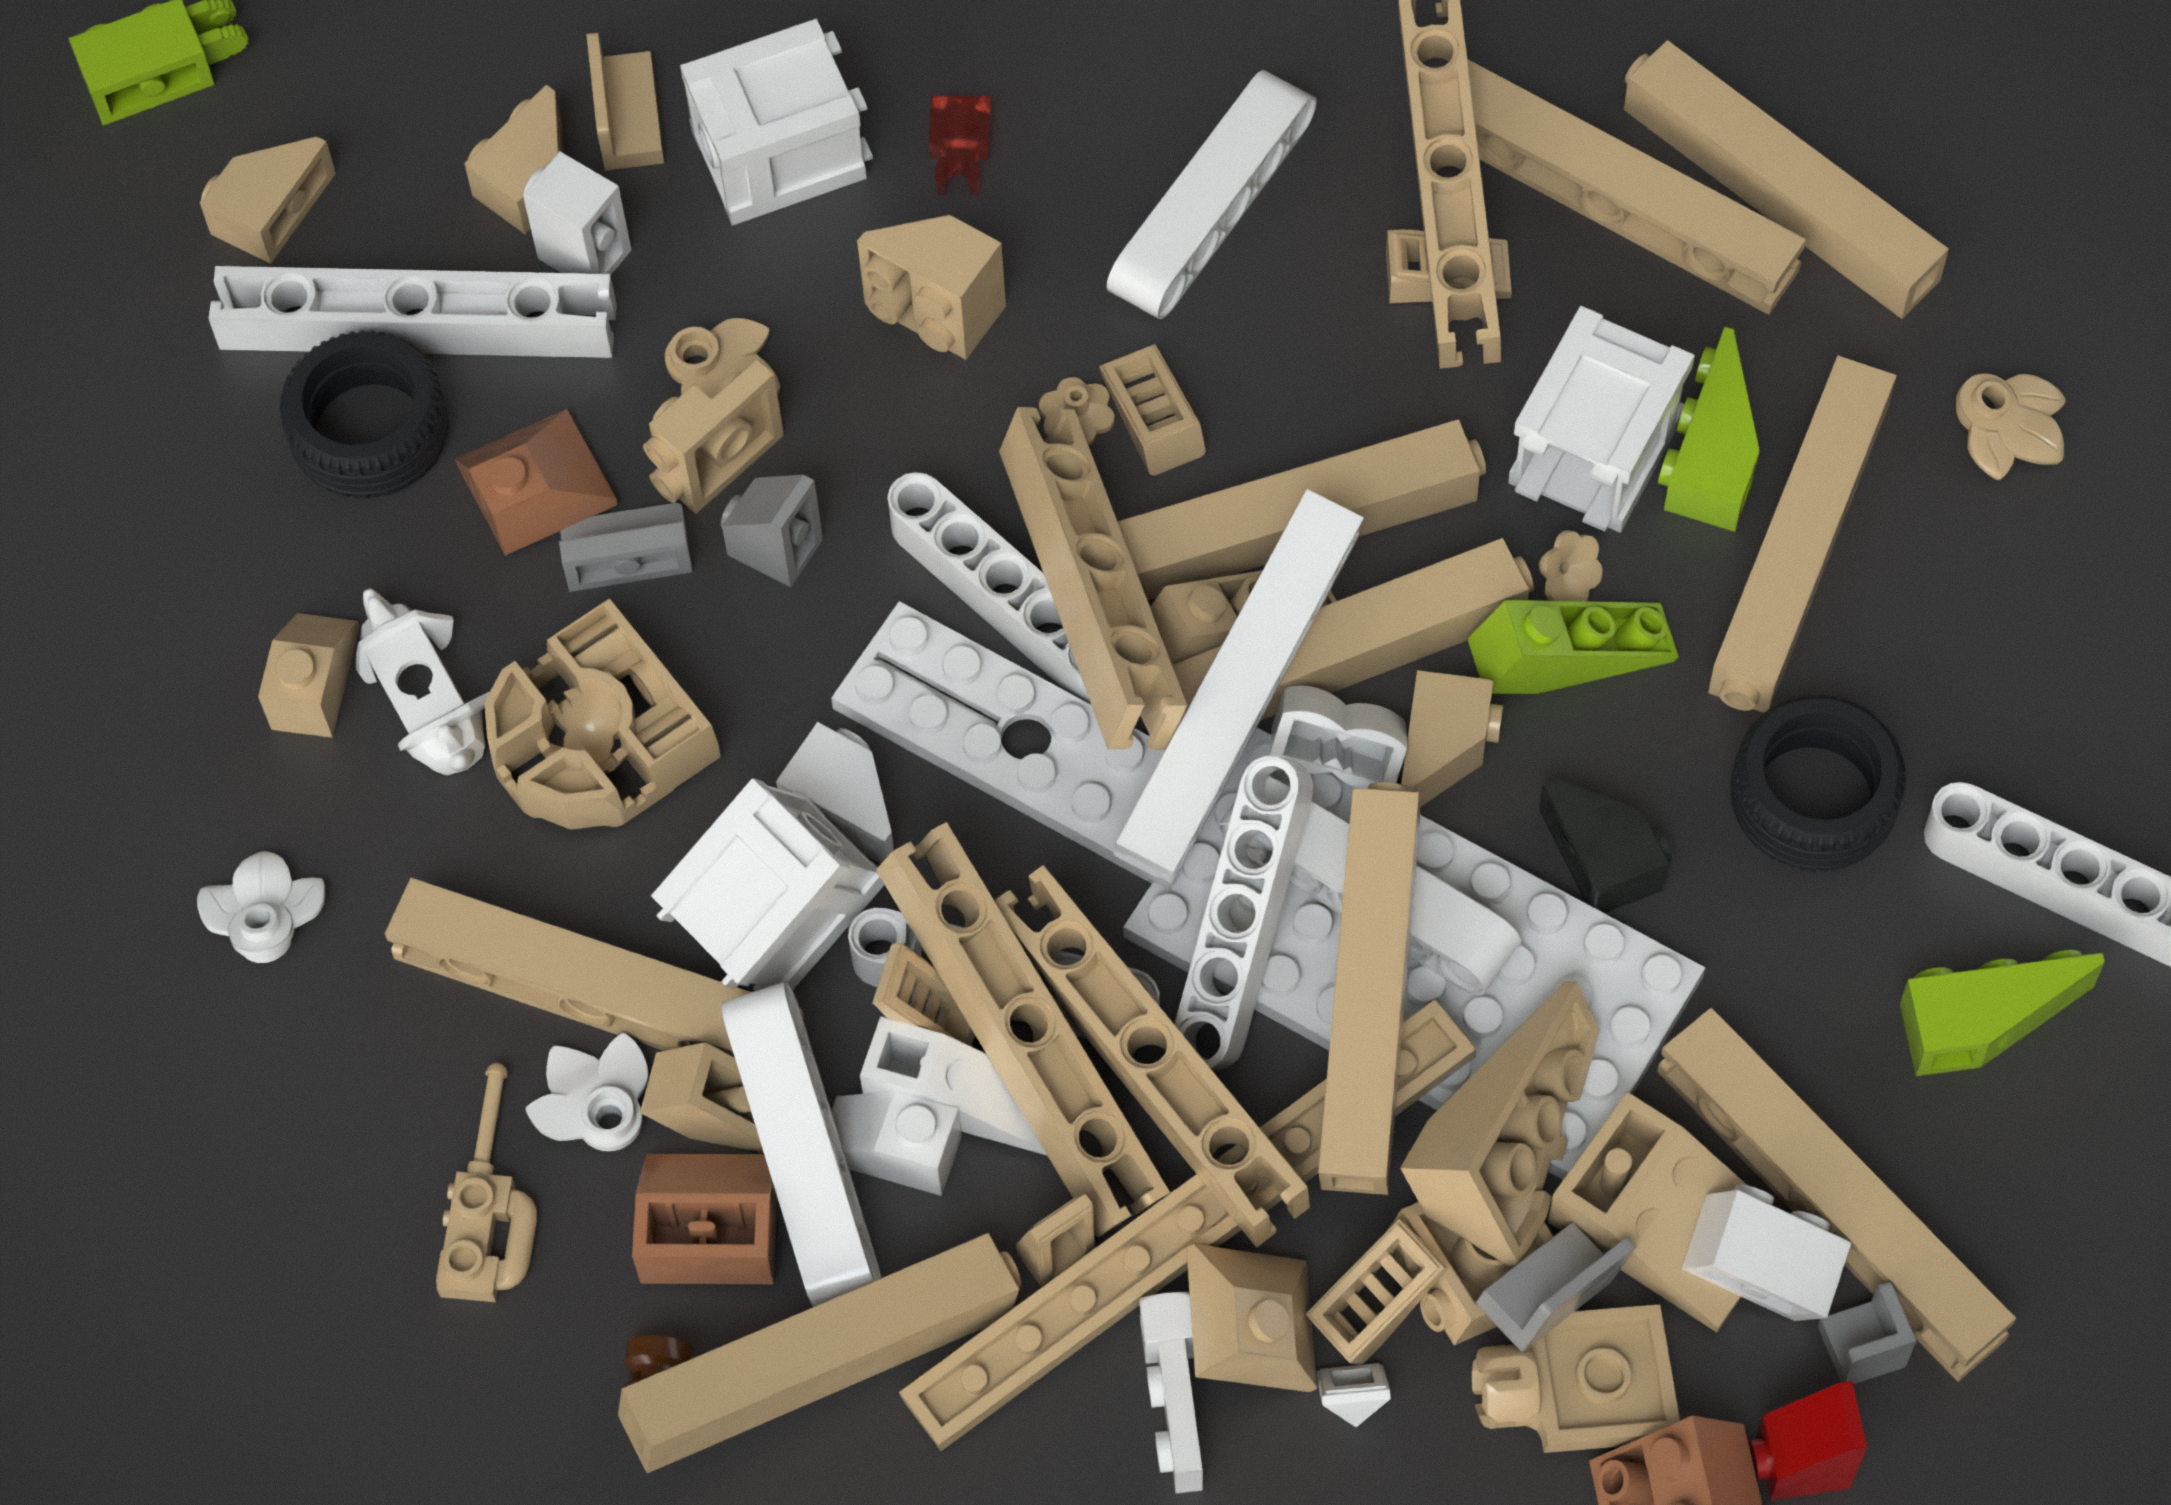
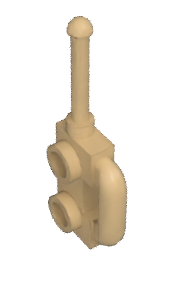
[436,1062,537,1302]

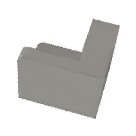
[1818,1281,1916,1384]

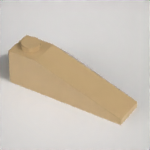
[1400,981,1600,1266]

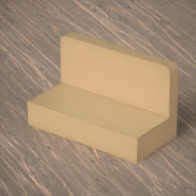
[586,32,664,171]

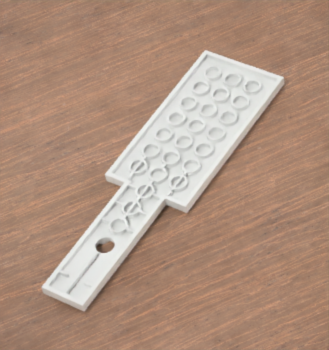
[831,601,1705,1180]

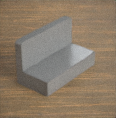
[559,503,693,592]
[1476,1222,1637,1352]

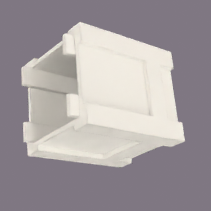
[680,18,873,226]
[1508,305,1695,533]
[651,778,885,991]

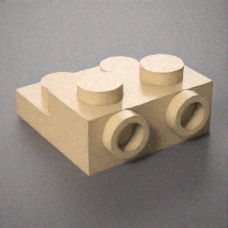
[643,359,784,514]
[1386,1202,1554,1345]

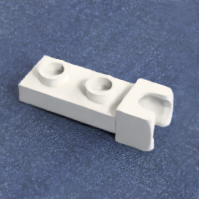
[1139,1292,1203,1493]

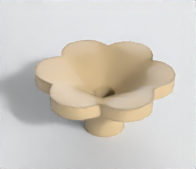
[1039,377,1115,446]
[1539,530,1603,601]

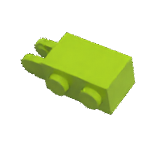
[68,0,249,126]

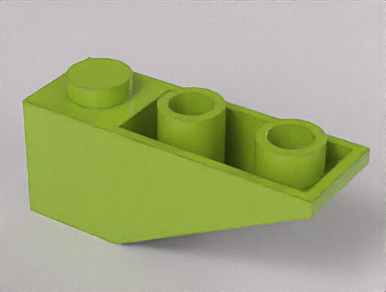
[1658,327,1760,532]
[1468,600,1679,694]
[1900,950,2105,1076]

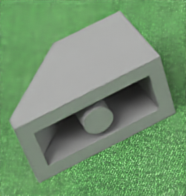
[721,475,823,588]

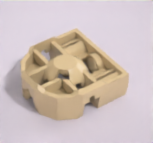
[484,598,721,830]

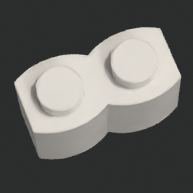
[1270,685,1407,789]

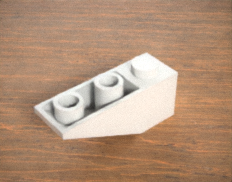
[860,1016,1047,1155]

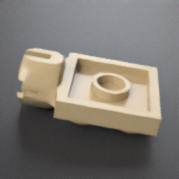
[1472,1304,1680,1453]

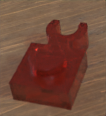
[928,95,992,196]

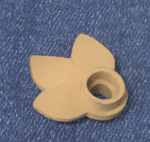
[665,318,781,399]
[1956,373,2066,481]

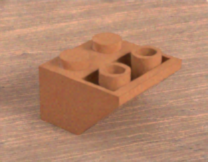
[632,1154,778,1285]
[1589,1415,1762,1505]

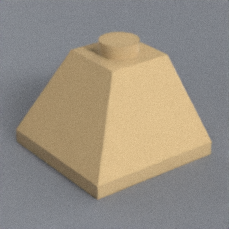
[1186,1244,1317,1392]

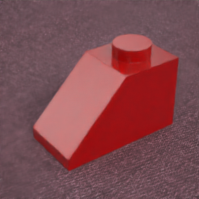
[1749,1381,1867,1501]

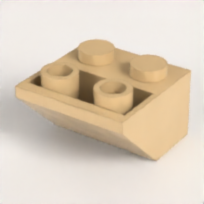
[857,215,1006,360]

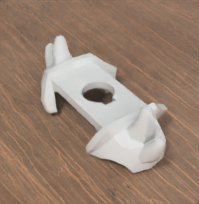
[356,588,489,776]

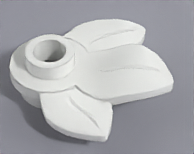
[197,851,326,963]
[525,1033,649,1151]

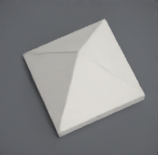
[1316,1363,1391,1427]

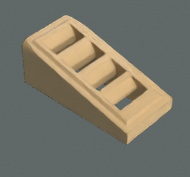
[1386,229,1512,303]
[1099,344,1206,476]
[872,943,975,1047]
[1015,1194,1096,1287]
[1305,1219,1448,1365]

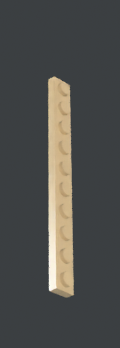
[899,999,1476,1451]

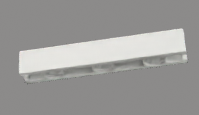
[209,266,617,358]
[1112,489,1364,889]

